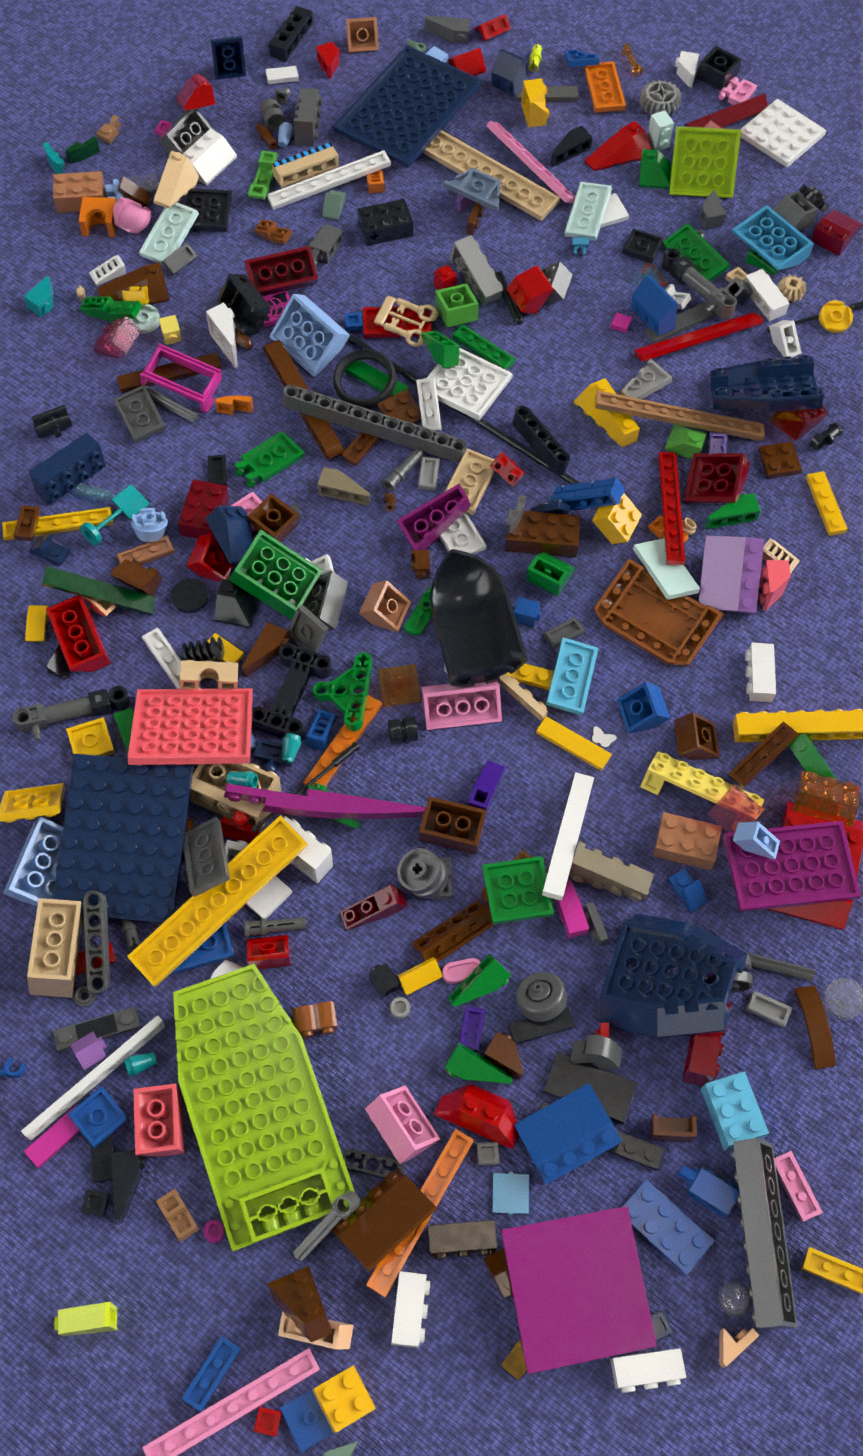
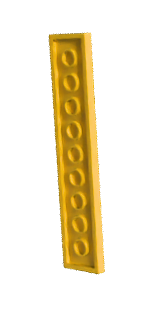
[127,815,308,987]

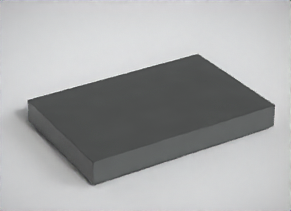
[113,385,167,443]

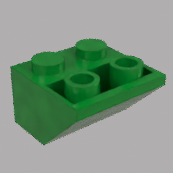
[526,552,576,597]

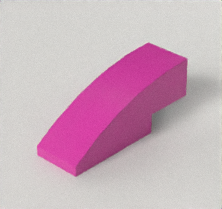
[555,880,589,939]

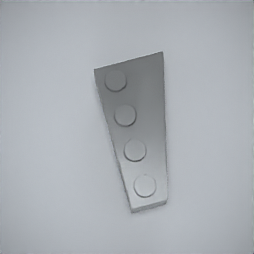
[449,235,503,305]

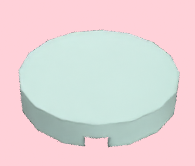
[127,304,160,334]

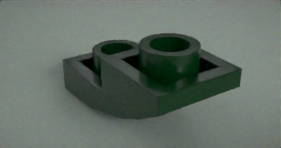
[65,136,100,164]

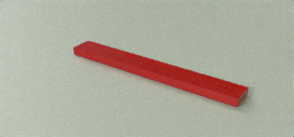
[634,312,763,361]
[658,452,685,565]

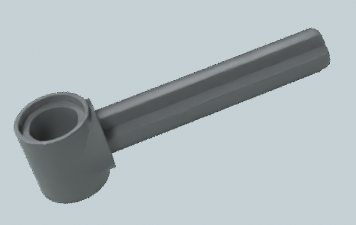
[293,1191,360,1262]

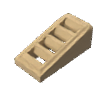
[762,538,800,575]

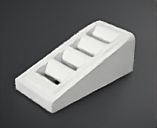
[89,255,127,286]

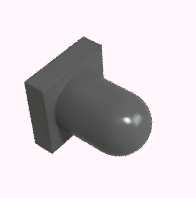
[275,87,291,105]

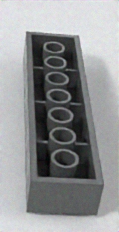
[732,1138,798,1330]

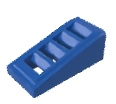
[306,710,337,751]

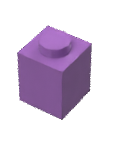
[71,1032,107,1070]

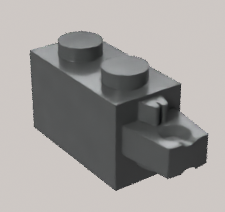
[309,223,343,266]

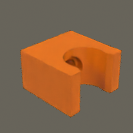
[79,197,117,237]

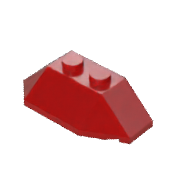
[434,1084,519,1149]

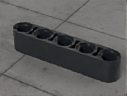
[512,405,570,475]

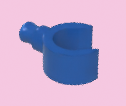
[0,1058,26,1078]

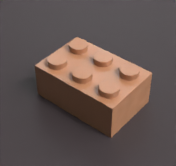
[53,171,105,213]
[653,812,722,871]

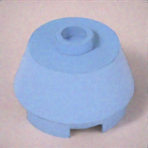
[131,508,168,542]

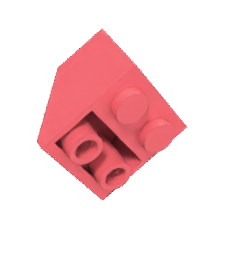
[759,560,790,611]

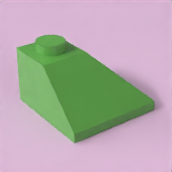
[664,424,708,459]

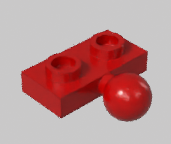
[220,810,261,844]

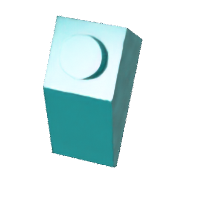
[24,276,53,317]

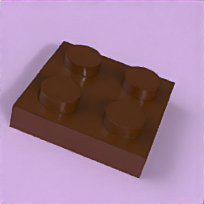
[377,389,422,424]
[758,442,802,479]

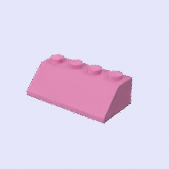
[421,681,502,730]

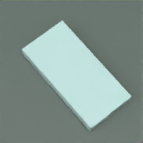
[564,182,612,241]
[139,203,199,265]
[633,539,700,600]

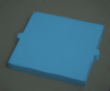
[492,1172,529,1216]

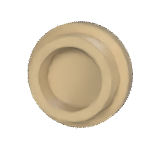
[682,518,697,535]

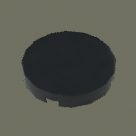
[171,579,208,613]

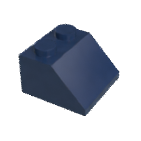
[491,49,526,96]

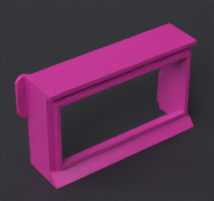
[140,343,222,413]

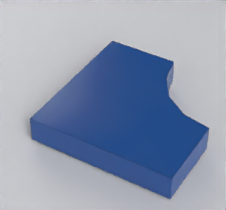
[564,49,599,67]

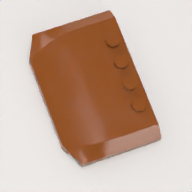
[594,559,723,667]

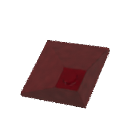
[684,453,750,503]

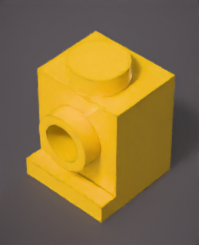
[122,286,149,305]

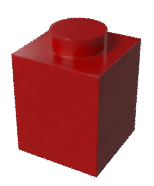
[434,264,457,290]

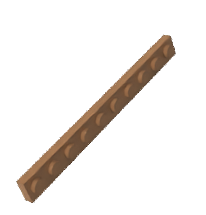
[595,390,765,441]

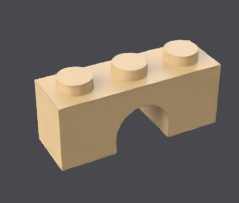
[180,660,238,689]

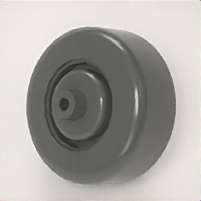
[516,972,567,1022]

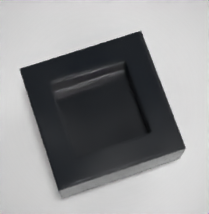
[81,1189,110,1217]

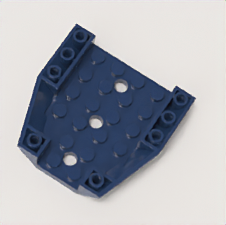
[710,355,824,412]
[600,914,748,1038]

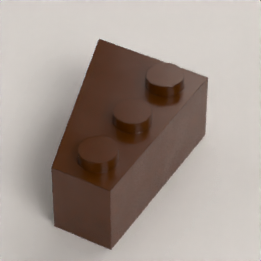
[267,1266,333,1342]

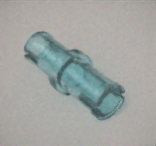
[77,484,115,502]

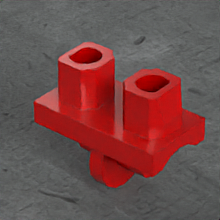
[489,452,525,486]

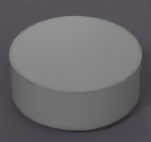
[390,997,411,1019]

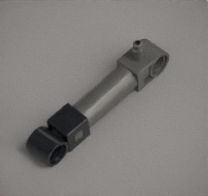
[662,248,737,319]
[12,685,130,741]

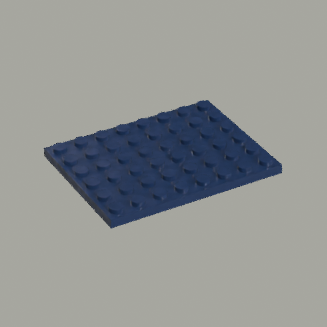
[333,45,482,168]
[52,754,194,923]

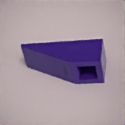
[468,760,505,815]

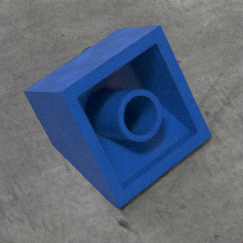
[617,682,670,733]

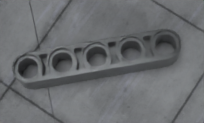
[83,891,111,993]

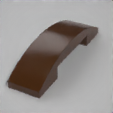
[794,985,836,1070]

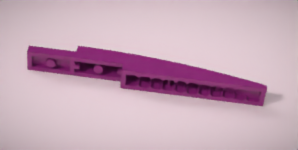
[224,784,425,819]

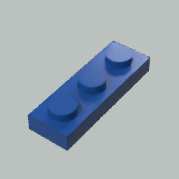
[182,1336,241,1412]

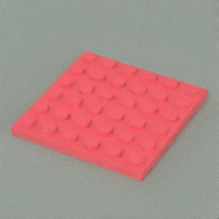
[128,688,253,766]

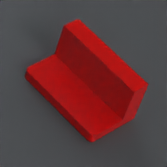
[474,14,511,41]

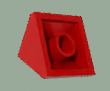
[448,48,487,76]
[247,935,291,970]

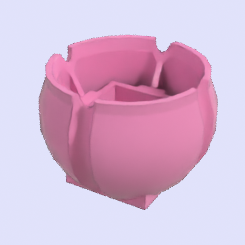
[113,196,151,234]

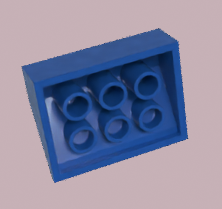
[514,1083,623,1184]

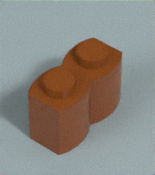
[292,1001,338,1039]

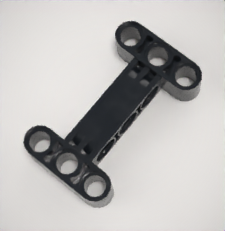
[252,643,332,740]

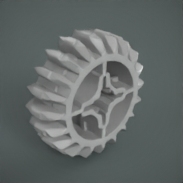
[640,80,682,115]

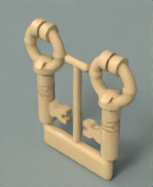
[374,296,439,347]

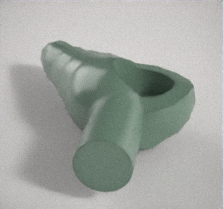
[406,39,426,53]

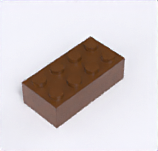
[505,509,581,558]

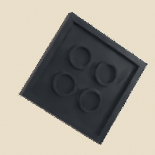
[181,188,232,232]

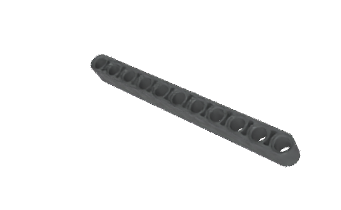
[282,385,466,462]

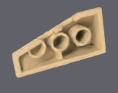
[153,151,199,209]

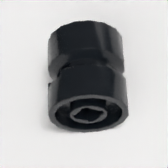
[388,717,418,745]

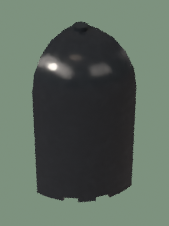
[430,549,528,687]

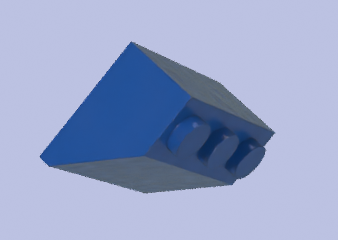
[631,275,677,336]

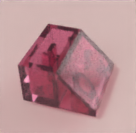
[94,316,141,359]

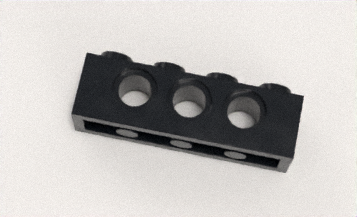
[268,6,314,62]

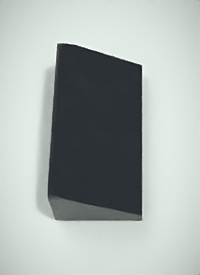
[46,644,70,679]

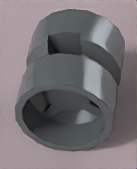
[259,99,285,130]

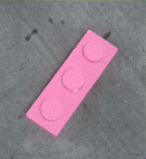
[775,1151,823,1223]

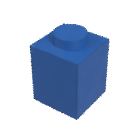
[514,597,542,627]

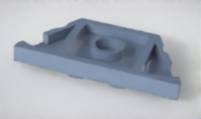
[443,168,501,212]

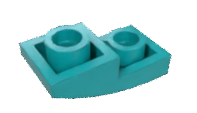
[43,142,65,174]

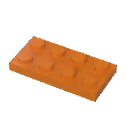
[584,62,626,113]

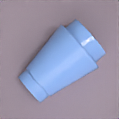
[278,122,294,148]

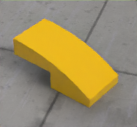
[25,605,48,642]

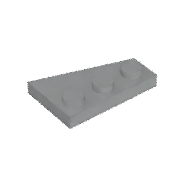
[621,359,672,399]

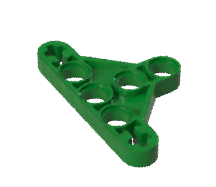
[313,652,373,731]

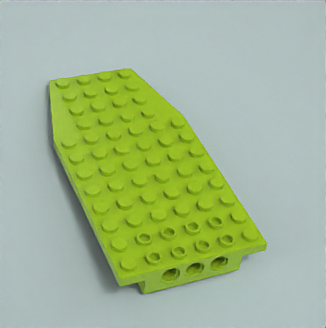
[173,964,355,1252]

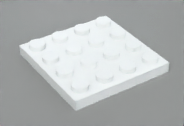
[741,99,826,168]
[427,348,513,420]

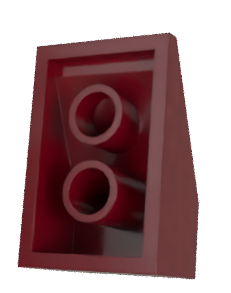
[811,210,862,256]

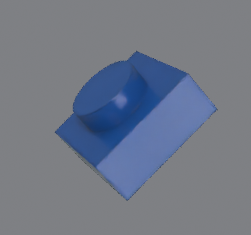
[344,312,363,331]

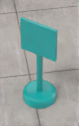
[80,484,150,546]

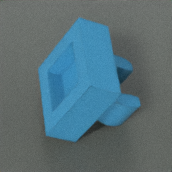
[571,237,589,255]

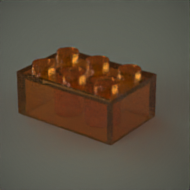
[793,771,859,826]

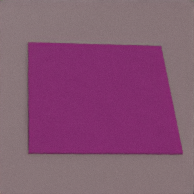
[501,1206,657,1374]

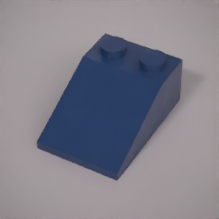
[211,36,246,80]
[205,505,253,564]

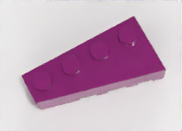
[397,484,471,550]

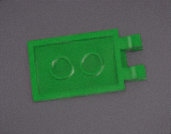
[234,431,304,488]

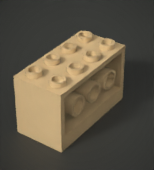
[190,763,282,832]
[27,898,83,998]

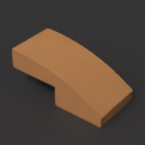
[156,1189,199,1243]

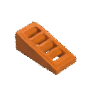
[366,169,384,193]

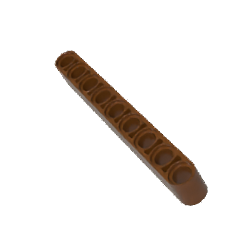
[263,340,344,460]

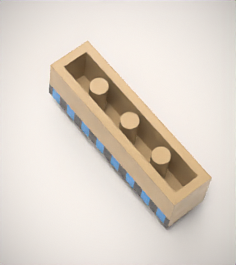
[272,142,339,188]

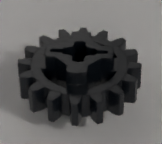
[799,184,830,213]

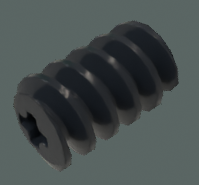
[182,637,225,661]

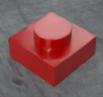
[595,1023,609,1038]

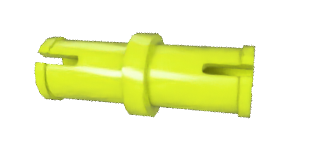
[529,44,542,72]

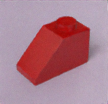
[316,41,341,79]

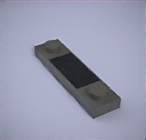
[53,1007,141,1053]

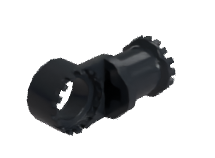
[809,422,843,451]

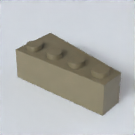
[568,841,654,902]

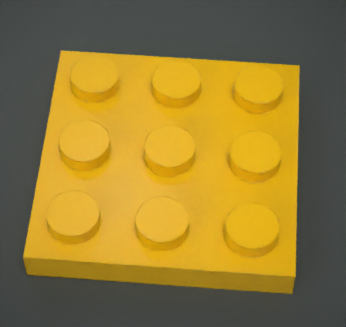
[0,783,65,823]

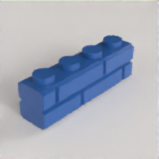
[550,478,625,511]

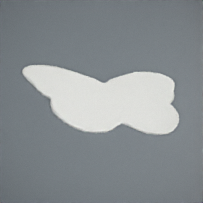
[592,727,617,747]

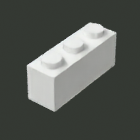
[744,269,789,321]
[745,643,776,702]
[391,1271,430,1348]
[611,1348,686,1393]

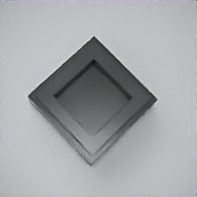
[476,1142,500,1166]

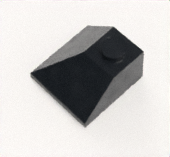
[214,579,259,628]

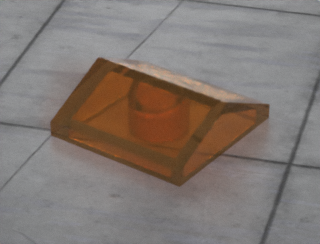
[378,664,421,707]

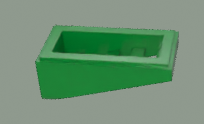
[746,248,778,275]

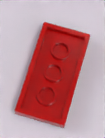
[363,306,431,338]

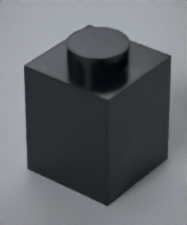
[724,277,753,305]
[369,963,399,1000]

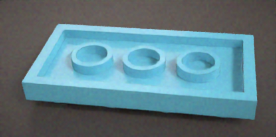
[546,637,598,716]

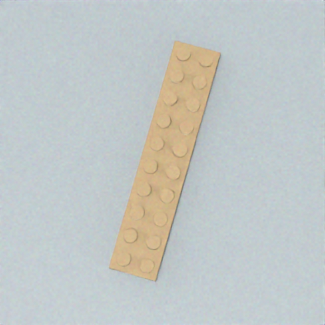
[422,130,560,221]

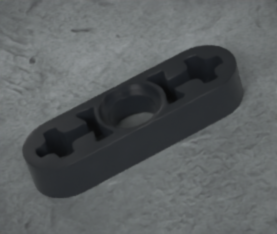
[342,1149,404,1179]

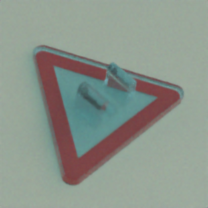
[632,262,668,287]

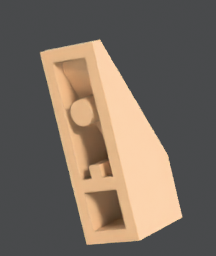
[278,1312,353,1349]

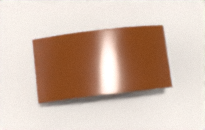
[254,219,292,245]

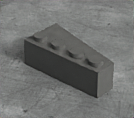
[293,88,322,147]

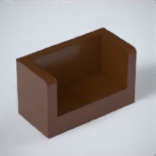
[650,1113,697,1142]

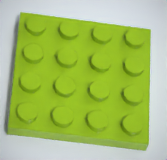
[669,126,741,198]

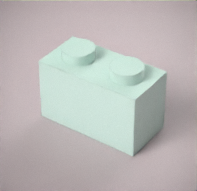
[647,110,674,151]

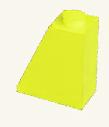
[54,1302,117,1336]

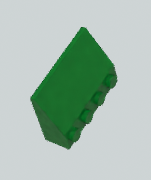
[228,530,323,620]

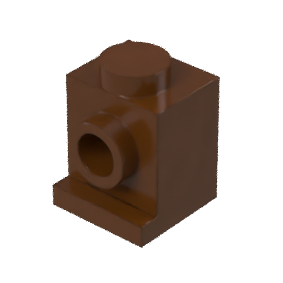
[411,550,430,580]

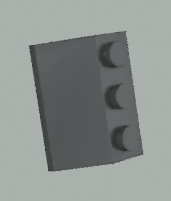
[158,108,213,154]
[302,571,348,631]

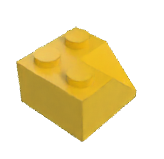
[521,78,549,128]

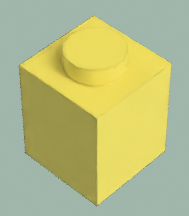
[159,315,182,345]

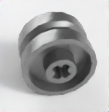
[397,848,449,899]

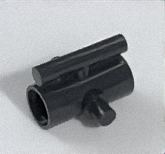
[31,405,73,438]

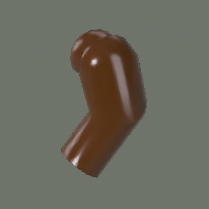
[236,329,253,350]
[383,492,396,512]

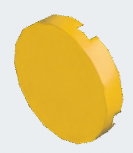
[819,300,853,333]

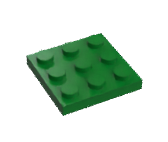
[482,856,554,925]

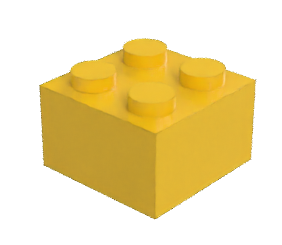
[592,493,642,544]

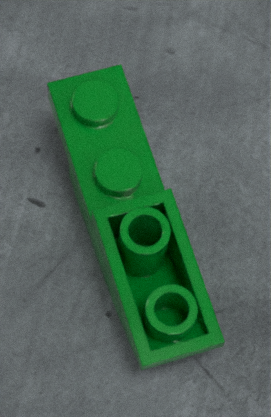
[79,296,142,323]

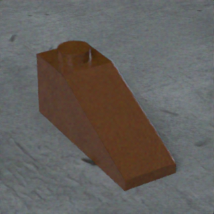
[242,622,290,677]

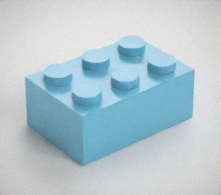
[701,1071,769,1151]

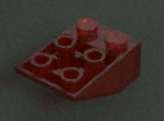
[769,405,829,441]

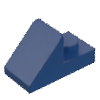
[668,869,708,913]

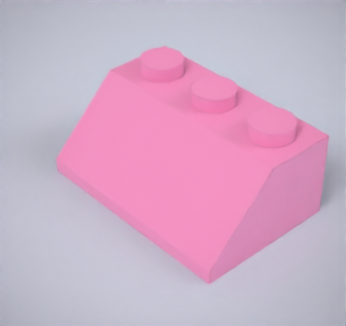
[365,1085,440,1164]

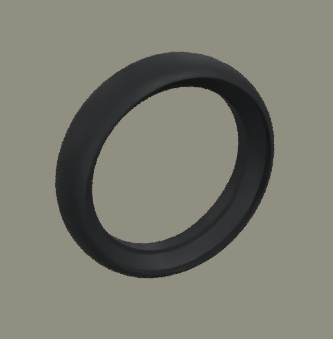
[333,349,396,409]

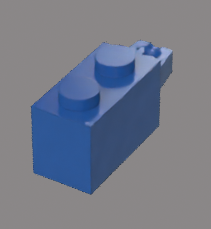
[677,1165,740,1218]

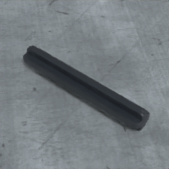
[495,271,524,325]

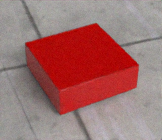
[253,1407,282,1437]

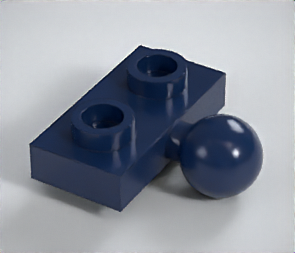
[531,499,570,515]
[254,738,294,773]

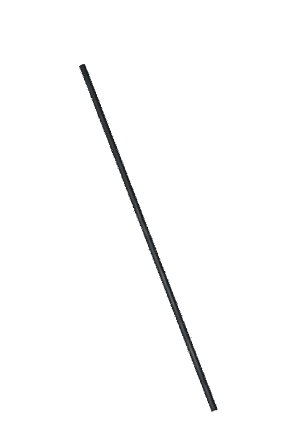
[347,332,580,484]

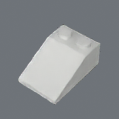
[206,303,238,368]

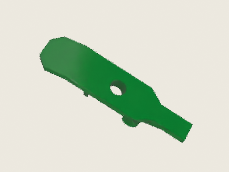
[404,587,432,636]

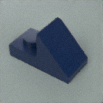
[29,534,70,566]

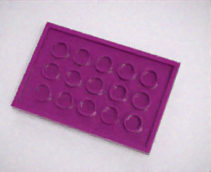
[723,821,861,912]

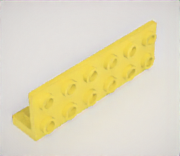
[640,752,764,831]

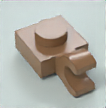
[96,115,121,144]

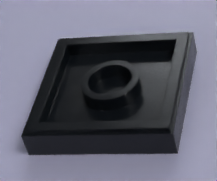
[622,228,664,264]

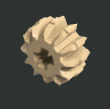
[778,275,806,303]

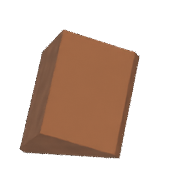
[346,17,379,52]

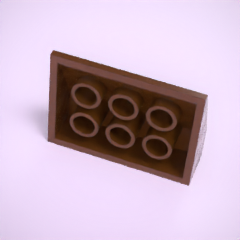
[331,1169,438,1272]

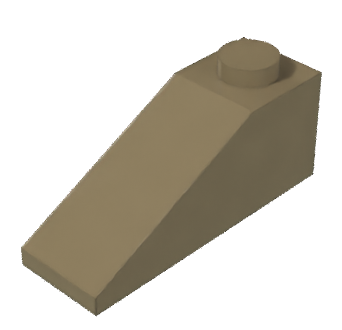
[317,467,370,506]

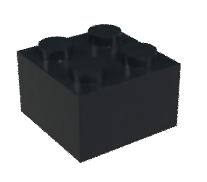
[696,46,742,90]

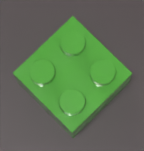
[435,283,479,327]

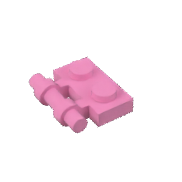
[718,77,757,105]

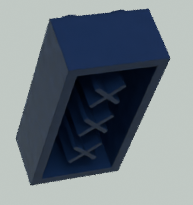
[29,432,106,505]

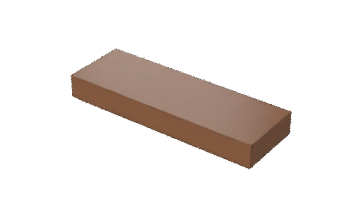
[116,535,175,564]

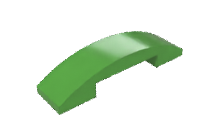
[248,151,278,199]

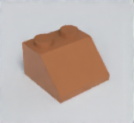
[359,580,411,632]

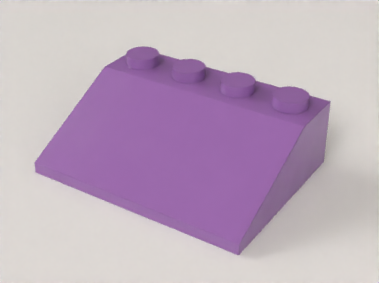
[698,535,764,614]

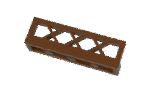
[411,900,494,962]

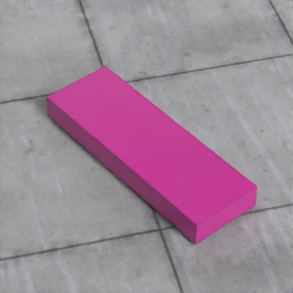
[24,1106,81,1168]

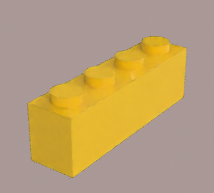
[573,378,640,447]

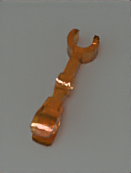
[622,43,643,76]

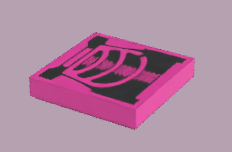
[263,290,290,327]

